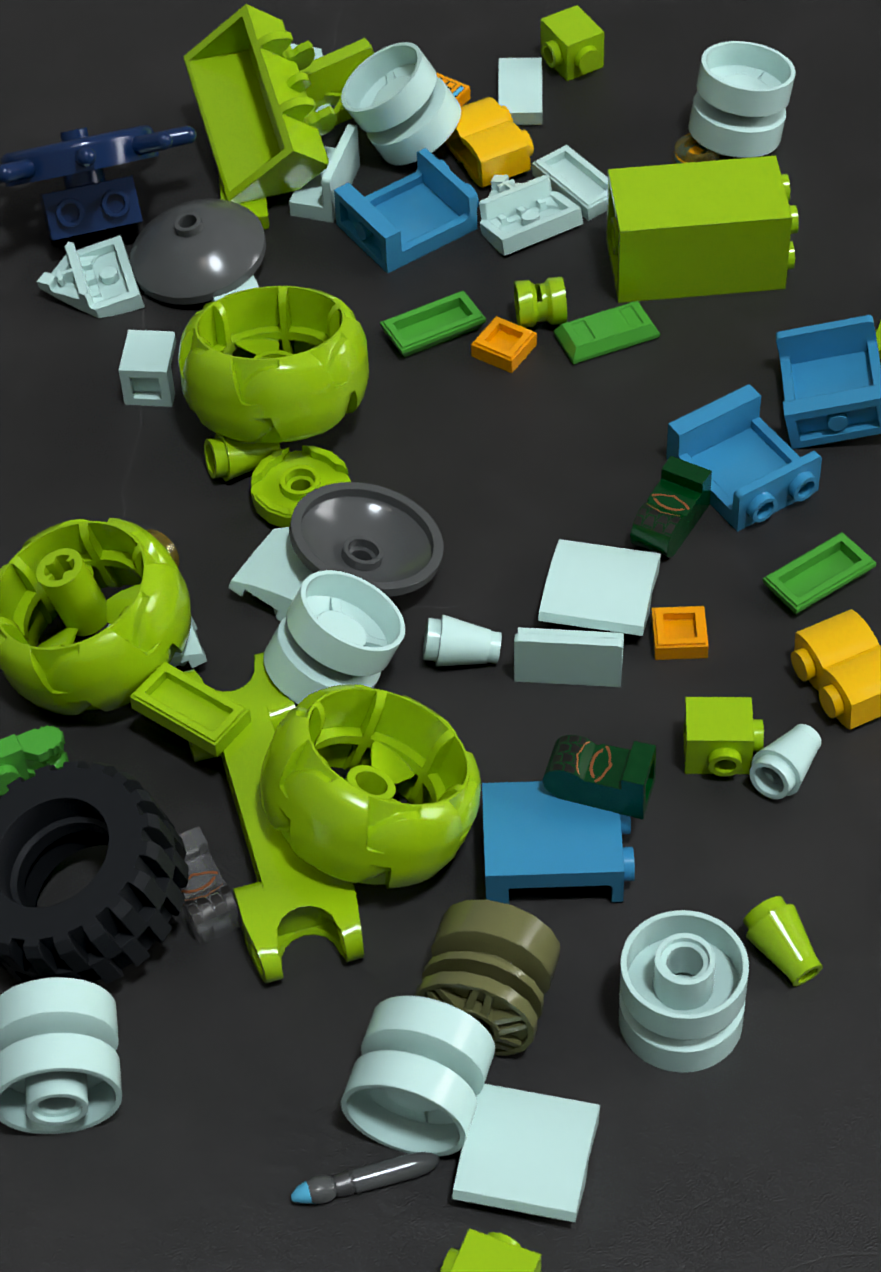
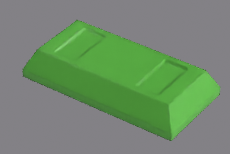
[380,290,486,357]
[554,301,660,364]
[762,532,876,615]

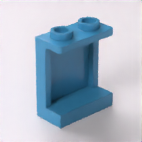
[334,148,479,274]
[775,315,881,449]
[666,384,822,532]
[482,781,635,904]

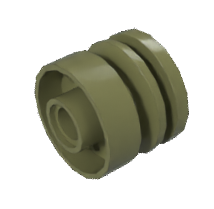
[414,900,560,1056]

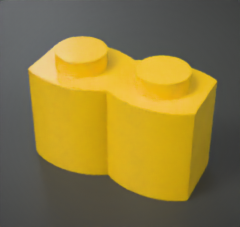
[445,97,534,188]
[791,609,881,730]

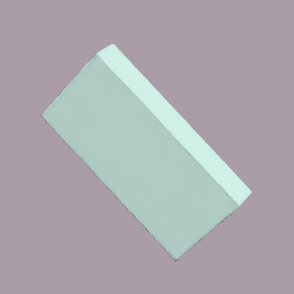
[498,57,542,125]
[532,145,608,221]

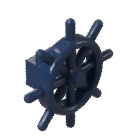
[0,125,197,240]

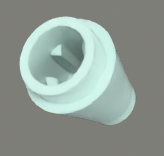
[423,614,502,667]
[749,724,821,799]

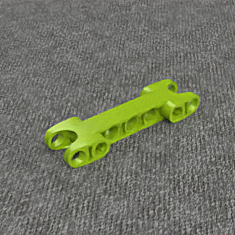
[184,652,365,983]

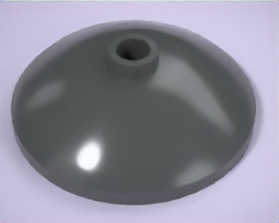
[130,198,266,305]
[289,482,444,597]

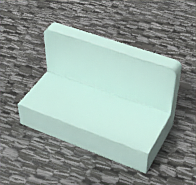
[289,124,360,223]
[514,627,624,687]

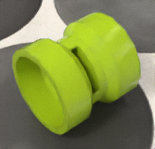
[514,276,567,328]

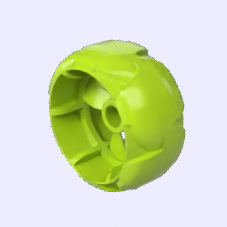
[178,286,369,443]
[0,518,191,715]
[260,684,481,888]

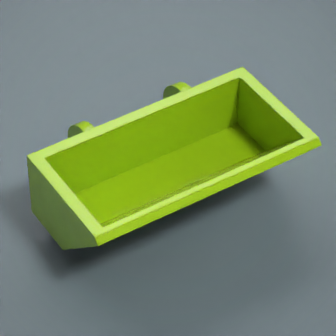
[183,4,337,203]

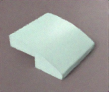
[538,539,661,636]
[452,1084,600,1222]

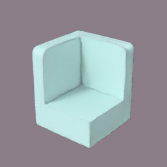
[119,330,176,407]

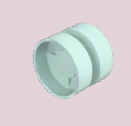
[688,41,796,158]
[341,42,461,165]
[264,570,405,704]
[618,910,749,1073]
[0,977,122,1134]
[341,996,495,1157]

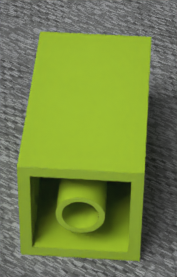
[606,156,799,303]

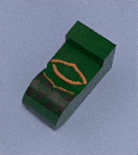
[630,456,712,558]
[542,735,656,820]

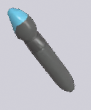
[291,1152,440,1204]

